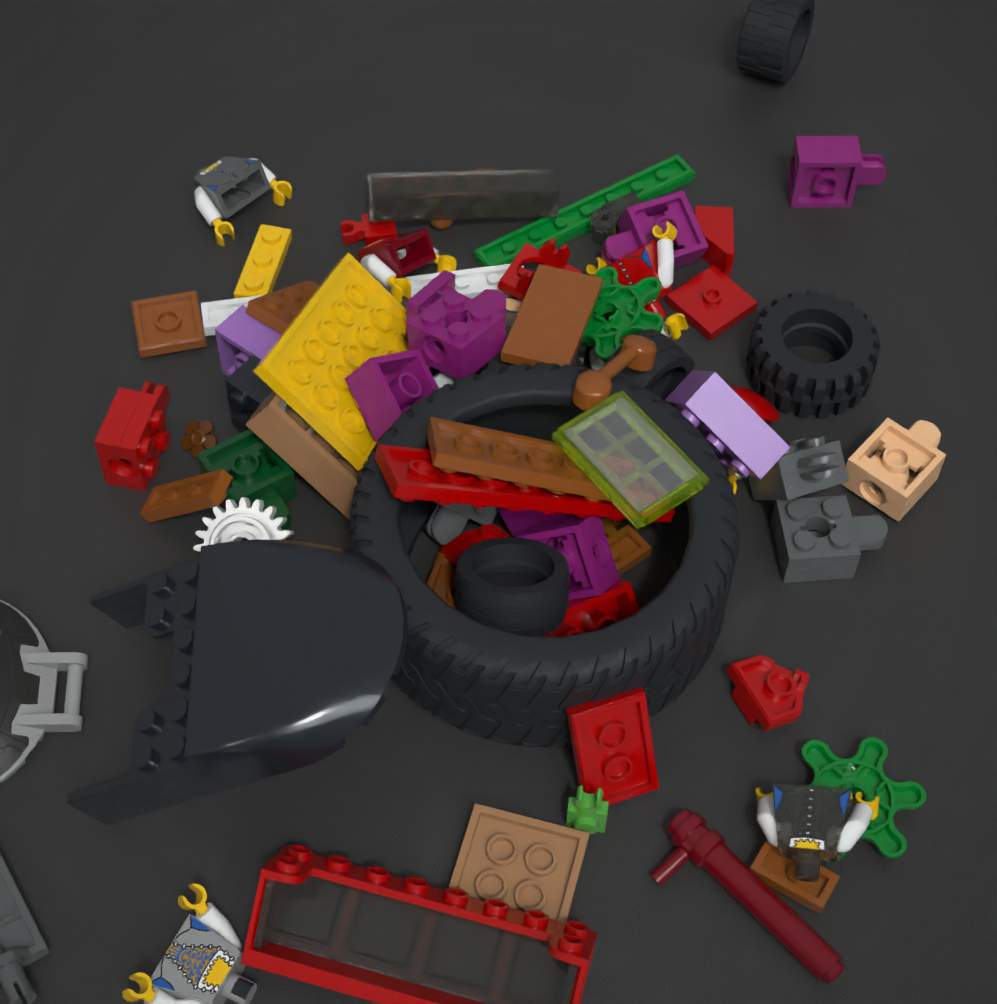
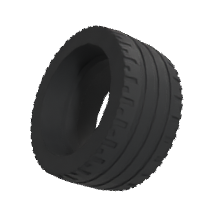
[604,329,695,401]
[455,537,570,636]

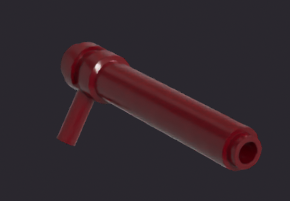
[649,809,846,985]

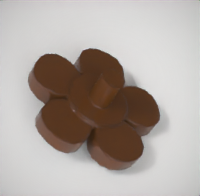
[181,420,218,458]

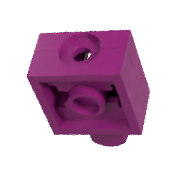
[786,136,886,208]
[601,190,709,269]
[407,289,507,379]
[516,515,620,600]

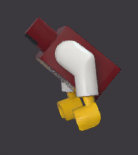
[355,228,457,303]

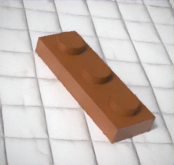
[140,469,233,523]

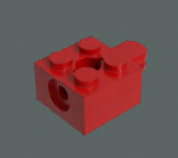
[94,381,171,492]

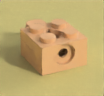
[842,418,946,522]

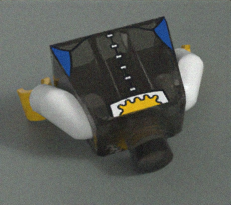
[755,783,879,882]

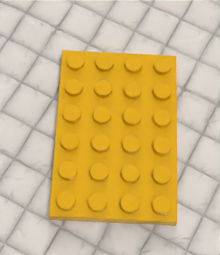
[253,252,431,471]

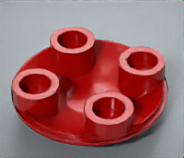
[729,385,780,423]

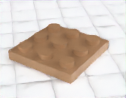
[441,803,590,946]

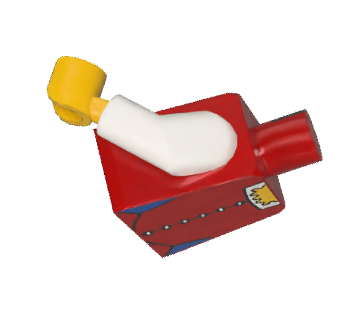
[586,221,677,318]

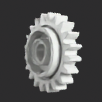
[193,497,294,551]

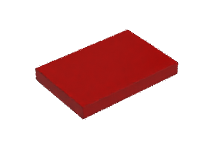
[566,686,659,806]

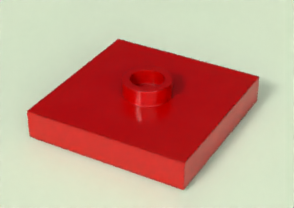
[665,265,758,341]

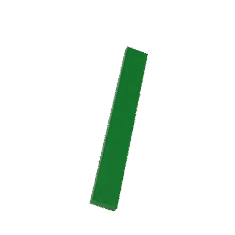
[473,154,696,267]

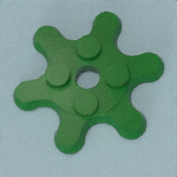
[580,267,664,362]
[782,737,926,862]

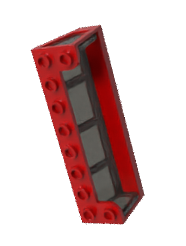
[241,844,598,1004]

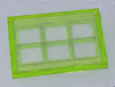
[552,391,709,529]

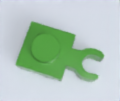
[566,785,609,834]

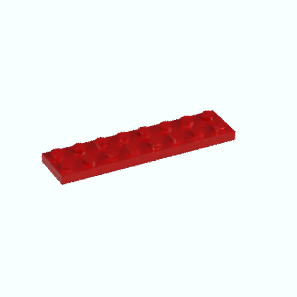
[374,444,675,524]

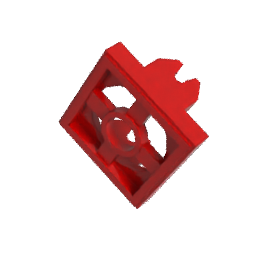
[497,238,583,301]

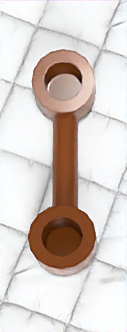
[572,334,657,411]

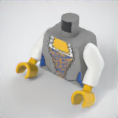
[122,884,257,1004]

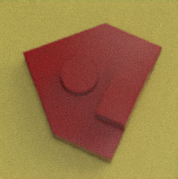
[726,654,810,731]

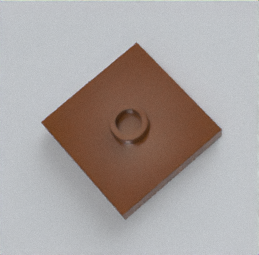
[131,290,207,358]

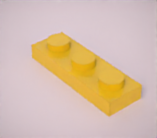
[234,224,292,299]

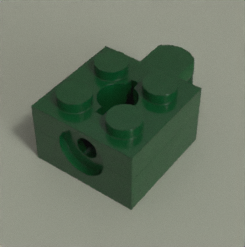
[197,429,297,531]

